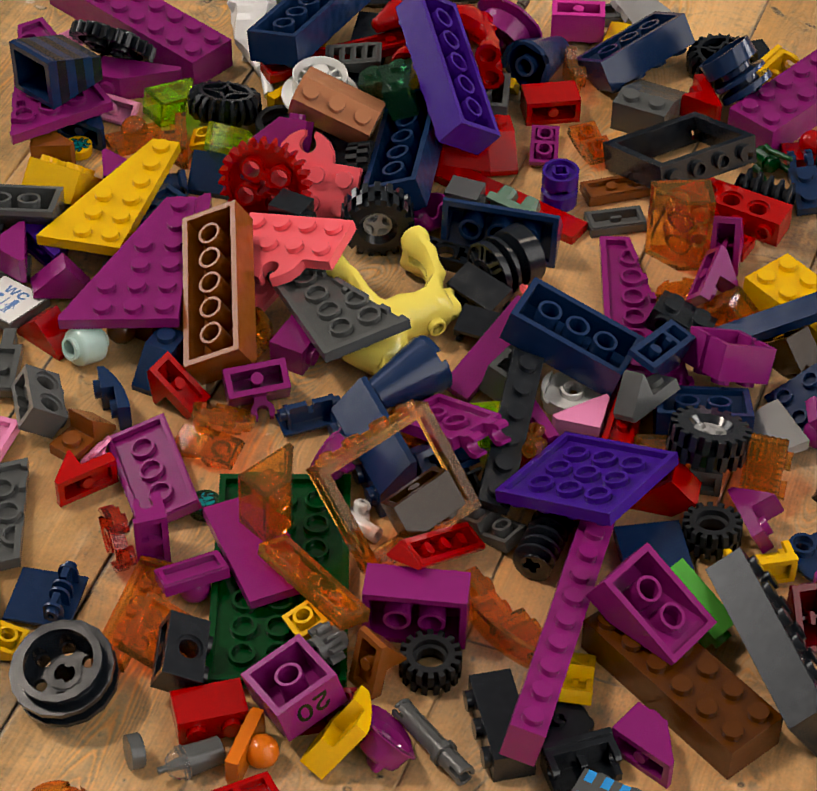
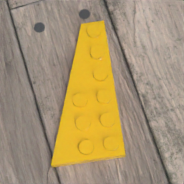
[36,138,181,256]

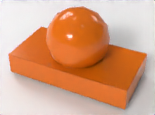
[224,706,280,784]

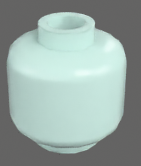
[62,329,109,366]

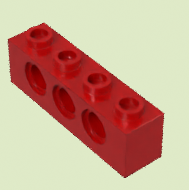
[670,177,793,247]

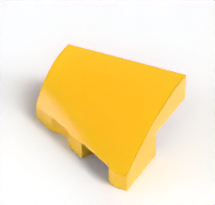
[300,685,372,780]

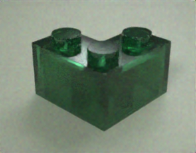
[358,58,422,121]

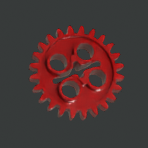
[218,136,313,214]

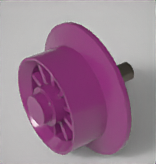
[477,0,543,57]

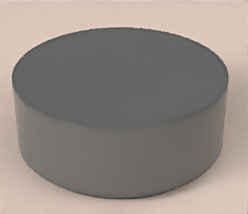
[123,732,147,771]

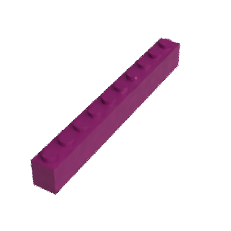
[499,520,615,767]

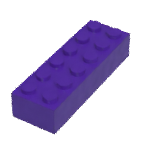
[395,0,501,155]

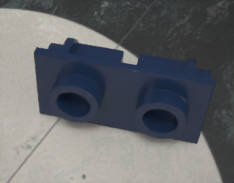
[275,393,341,438]

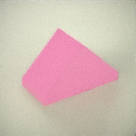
[552,393,610,438]

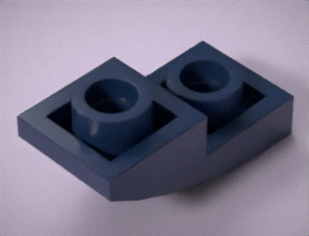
[92,366,132,431]

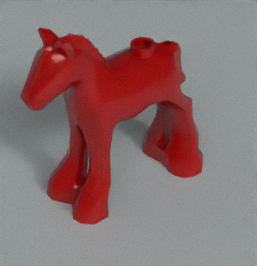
[371,0,504,93]

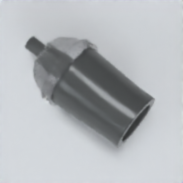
[156,735,226,781]

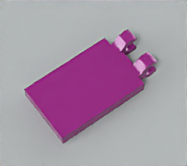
[391,393,511,459]

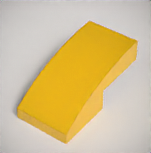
[558,652,596,706]

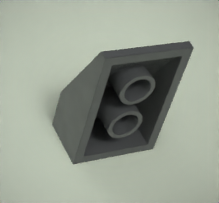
[610,79,687,134]

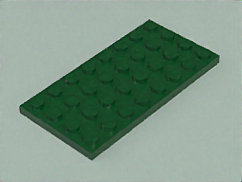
[205,474,351,689]

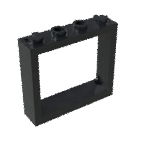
[603,112,757,194]

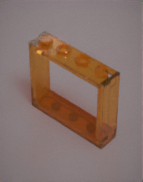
[306,399,482,574]

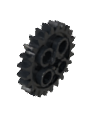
[69,19,156,63]

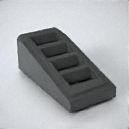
[325,42,382,75]

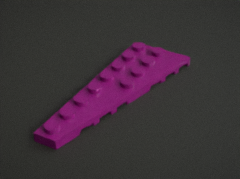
[599,236,695,409]

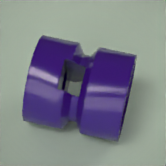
[540,158,580,212]

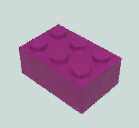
[362,563,471,649]

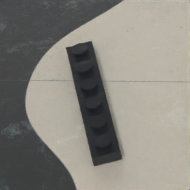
[475,349,545,516]

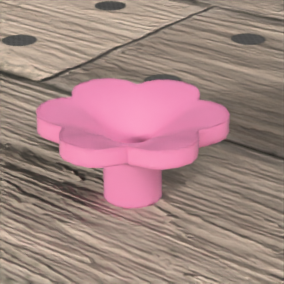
[80,435,111,464]

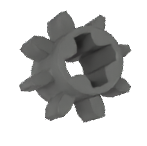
[307,621,349,666]

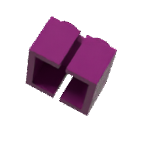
[682,326,777,388]

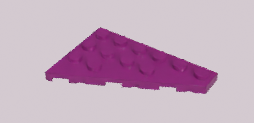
[9,17,113,145]

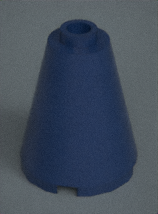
[502,36,570,91]
[369,335,452,409]

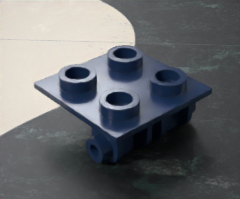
[764,363,817,431]
[2,561,89,626]

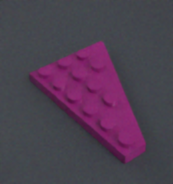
[58,196,197,329]

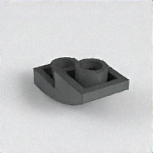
[454,498,527,553]

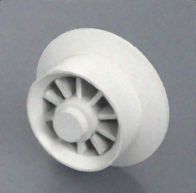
[281,56,358,109]

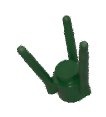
[752,143,793,181]

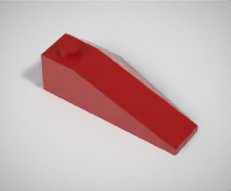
[438,114,518,177]

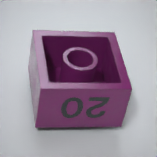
[240,634,348,742]

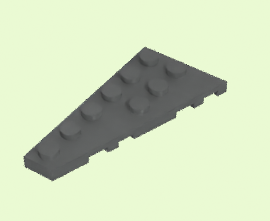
[266,268,411,363]

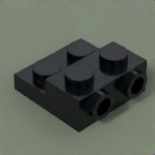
[643,290,718,332]

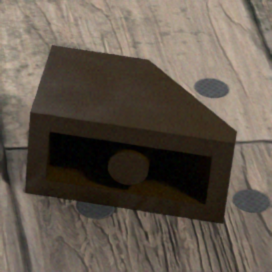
[762,326,817,376]

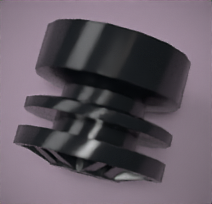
[467,223,546,293]

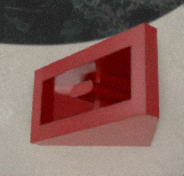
[17,305,69,361]

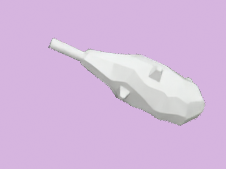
[227,0,277,100]

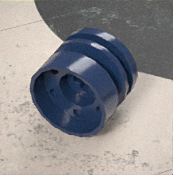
[699,35,773,106]

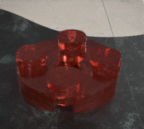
[98,504,137,573]

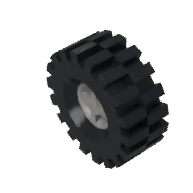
[341,181,415,256]
[665,405,752,473]

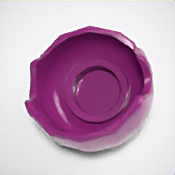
[414,192,445,233]

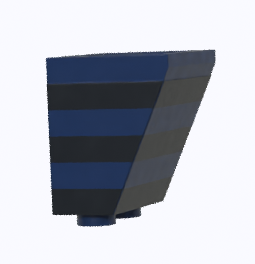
[9,35,103,110]

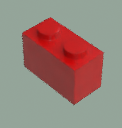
[520,80,581,126]
[169,677,249,746]

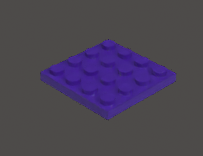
[495,431,679,526]

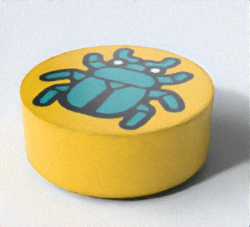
[69,136,93,161]

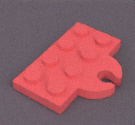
[243,129,363,219]
[249,212,357,287]

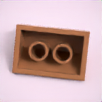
[287,66,387,143]

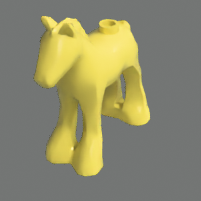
[326,225,462,375]

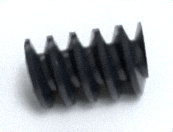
[734,168,796,205]
[513,510,574,581]

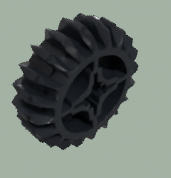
[686,33,759,90]
[187,80,262,128]

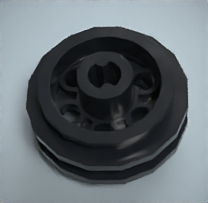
[8,619,120,728]

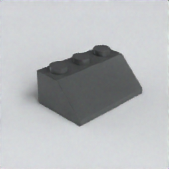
[0,184,65,229]

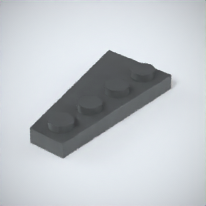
[0,457,29,571]

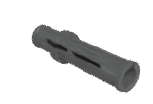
[392,698,475,786]

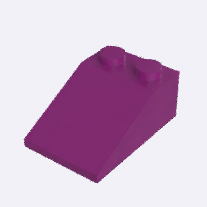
[585,542,717,666]

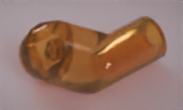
[522,422,547,458]

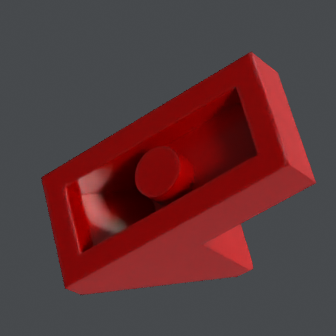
[680,74,723,121]
[147,351,211,420]
[54,450,119,507]

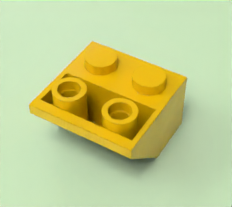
[21,154,103,205]

